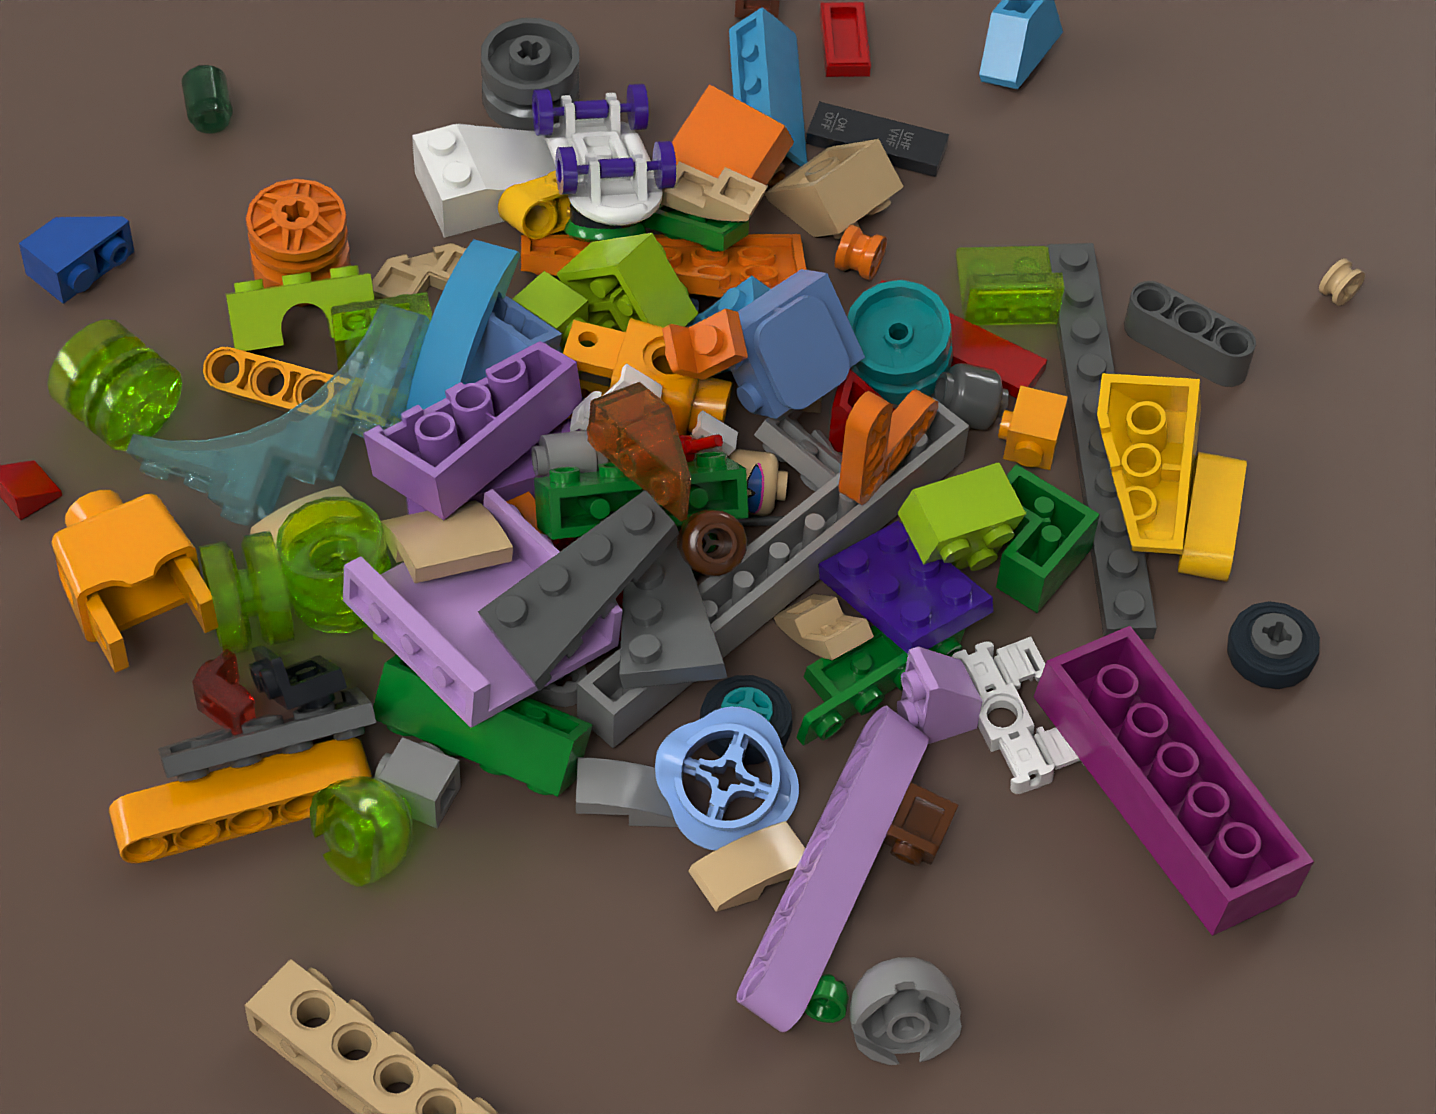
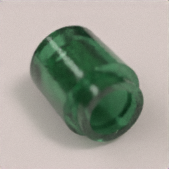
[181,65,233,134]

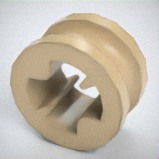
[1319,258,1365,306]

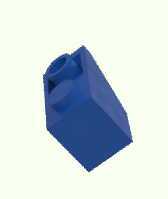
[19,216,134,304]

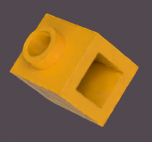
[998,386,1068,470]

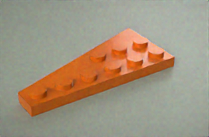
[521,234,806,298]

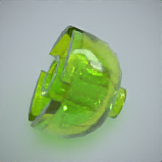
[310,776,413,886]

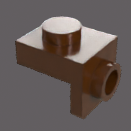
[883,783,959,866]

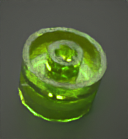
[198,530,295,656]

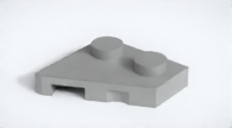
[754,409,842,492]

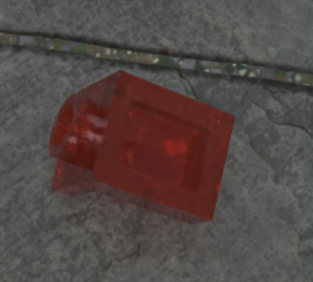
[192,649,256,735]

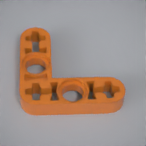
[839,389,938,505]

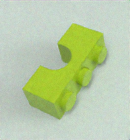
[225,265,380,351]

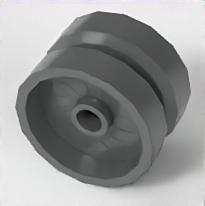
[481,18,579,131]

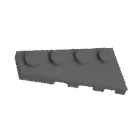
[158,686,376,782]

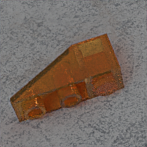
[587,382,691,521]

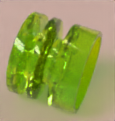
[47,319,182,450]
[276,497,392,633]

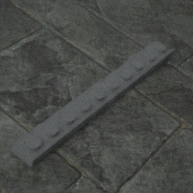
[1045,243,1157,639]

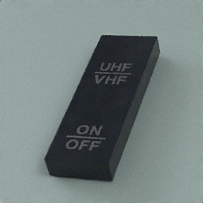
[806,101,949,177]

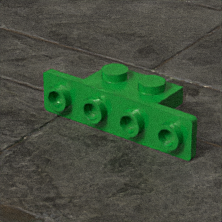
[796,626,967,746]

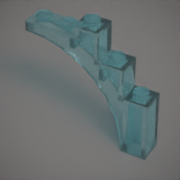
[126,303,430,526]

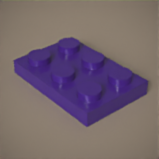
[818,521,993,654]

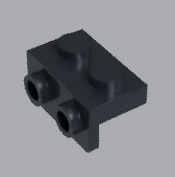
[249,645,347,710]

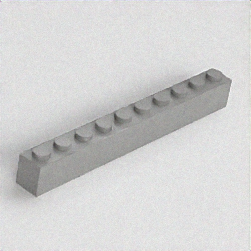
[577,398,969,748]

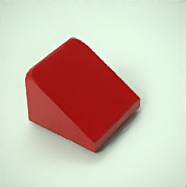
[0,460,63,521]

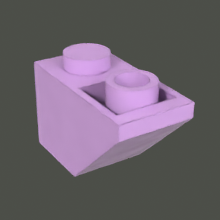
[897,647,982,744]

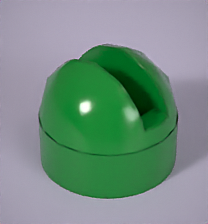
[805,974,849,1023]

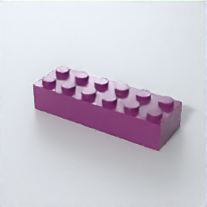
[1034,626,1314,936]

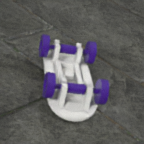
[532,84,676,226]

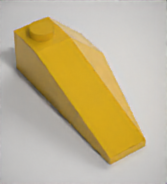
[1097,373,1201,554]

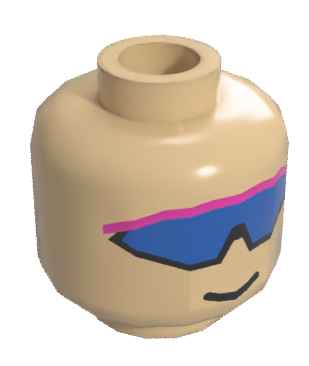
[728,449,788,516]

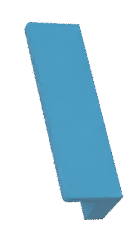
[729,7,807,167]

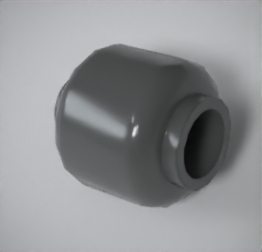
[934,363,1009,430]

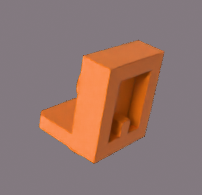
[662,308,748,380]

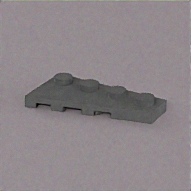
[478,490,679,691]
[619,526,727,689]

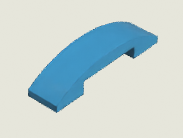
[406,239,520,411]

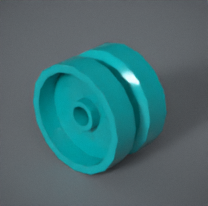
[847,280,953,405]

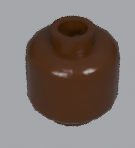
[677,510,747,576]

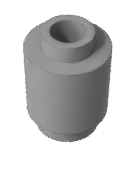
[531,430,608,477]

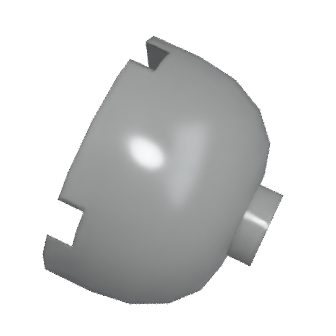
[850,957,962,1065]

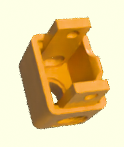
[563,318,733,453]
[52,490,219,673]

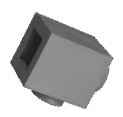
[375,737,461,828]

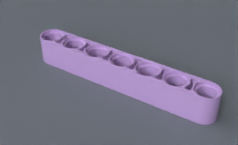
[736,706,929,1032]

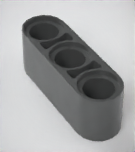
[1124,281,1256,387]

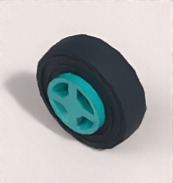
[700,675,793,765]

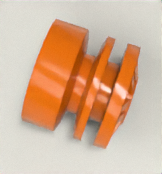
[246,179,351,307]

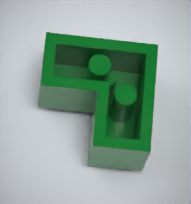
[996,464,1100,613]

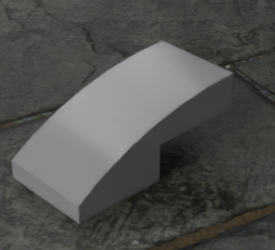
[576,757,678,827]

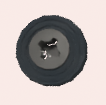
[1227,601,1320,689]

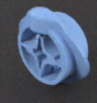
[655,707,799,851]

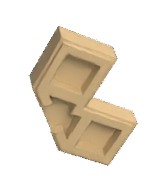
[372,243,466,318]

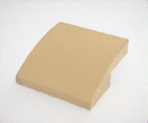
[379,500,513,583]

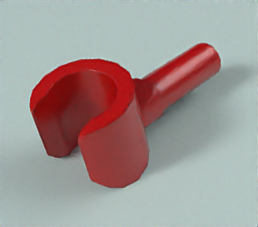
[659,434,723,463]

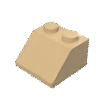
[765,139,904,239]

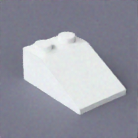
[412,124,556,238]

